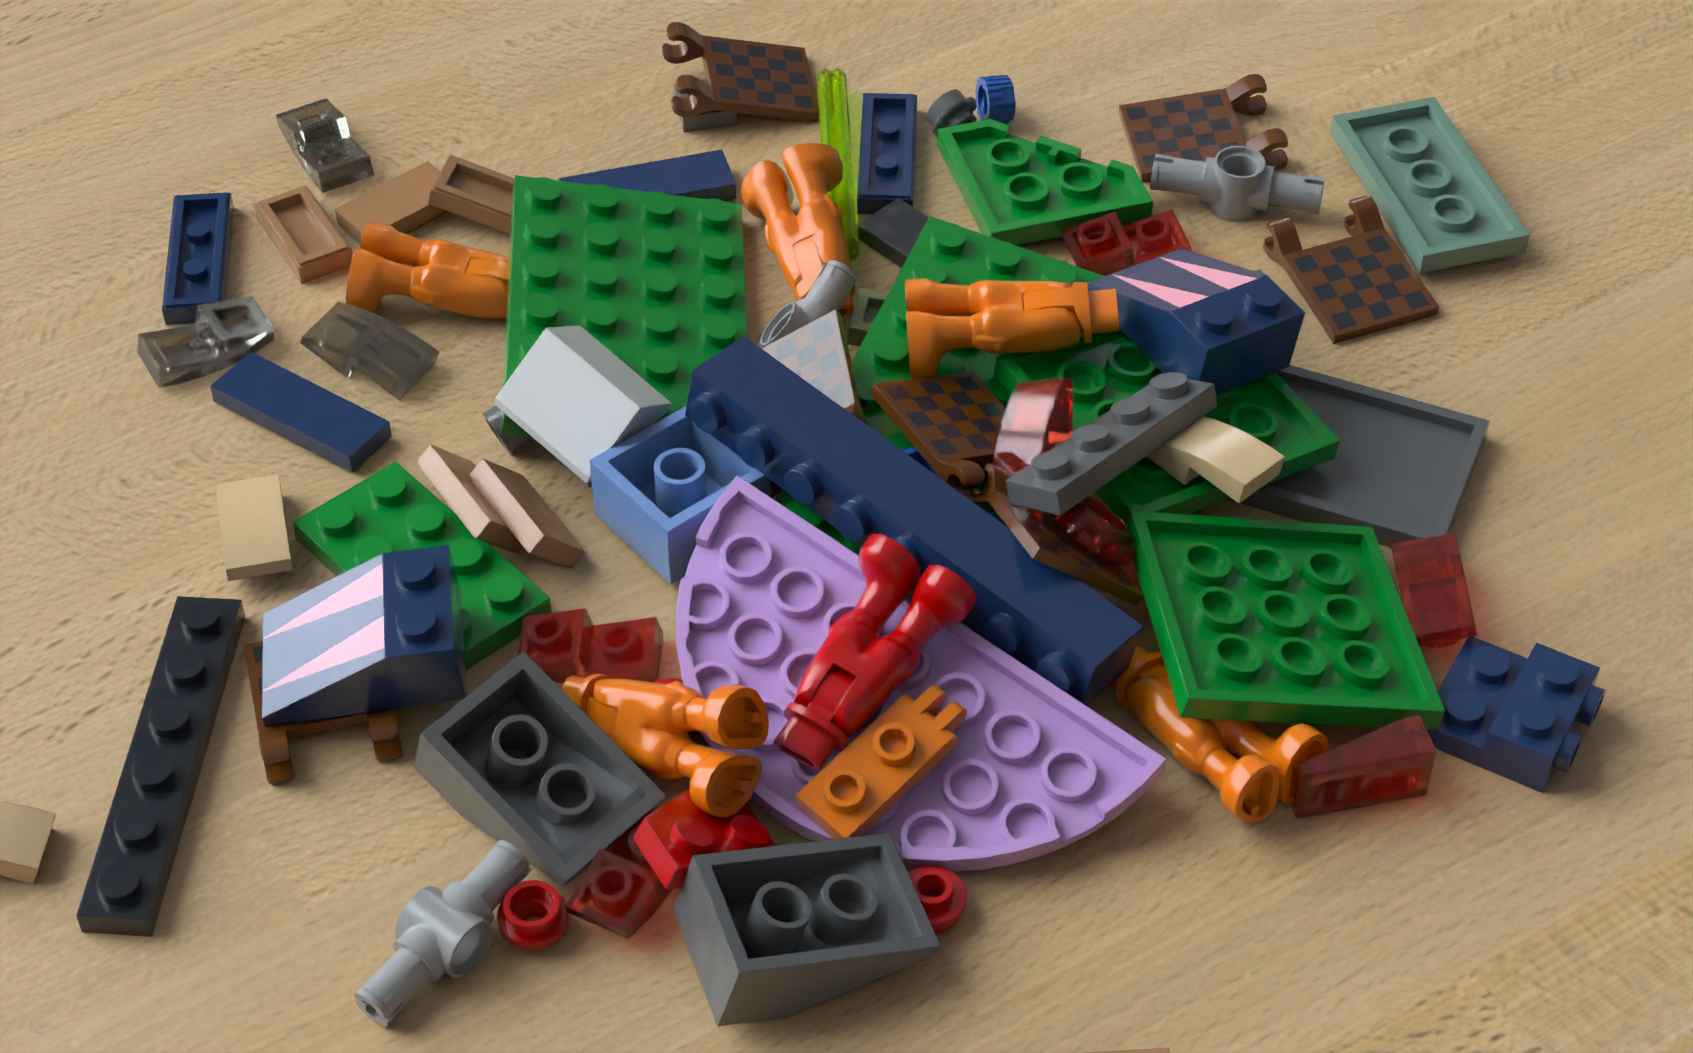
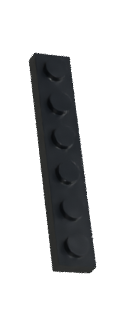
[76,596,245,937]

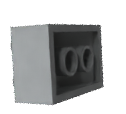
[414,651,666,887]
[673,833,940,1027]

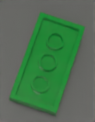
[293,461,552,670]

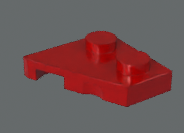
[633,788,776,889]

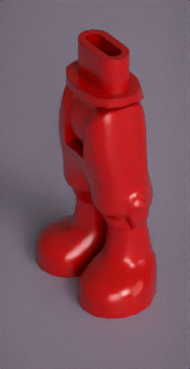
[774,534,977,771]

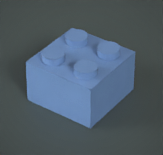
[589,406,770,585]

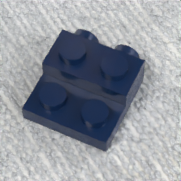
[1415,635,1606,793]

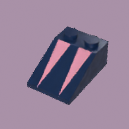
[1087,248,1305,395]
[262,545,467,726]

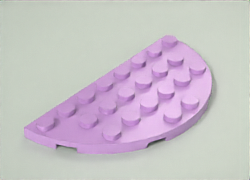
[676,476,1166,872]

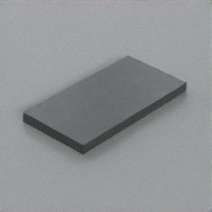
[1228,365,1490,561]

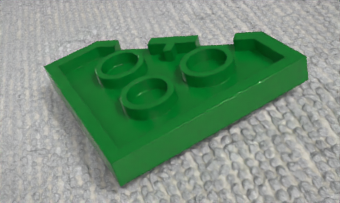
[937,119,1153,246]

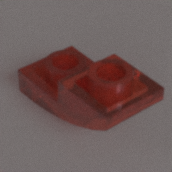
[1061,209,1192,276]
[993,378,1073,475]
[1391,532,1477,648]
[517,608,664,683]
[564,812,673,939]

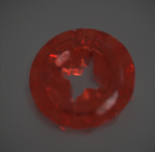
[1049,496,1137,566]

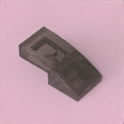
[276,98,374,193]
[137,296,276,388]
[300,302,439,401]

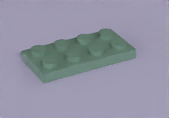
[1330,97,1530,273]

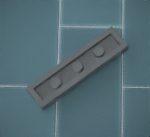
[1006,372,1217,515]

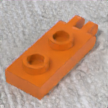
[795,685,967,839]

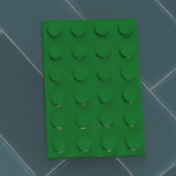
[501,175,747,438]

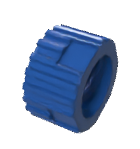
[975,75,1016,124]

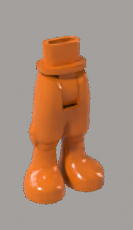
[740,143,856,320]
[346,221,509,319]
[905,278,1119,379]
[1112,645,1328,824]
[562,674,769,818]

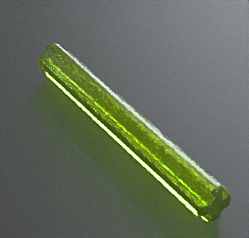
[817,68,859,261]

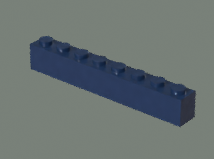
[685,336,1143,706]

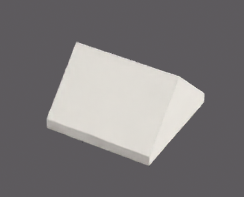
[494,325,672,484]

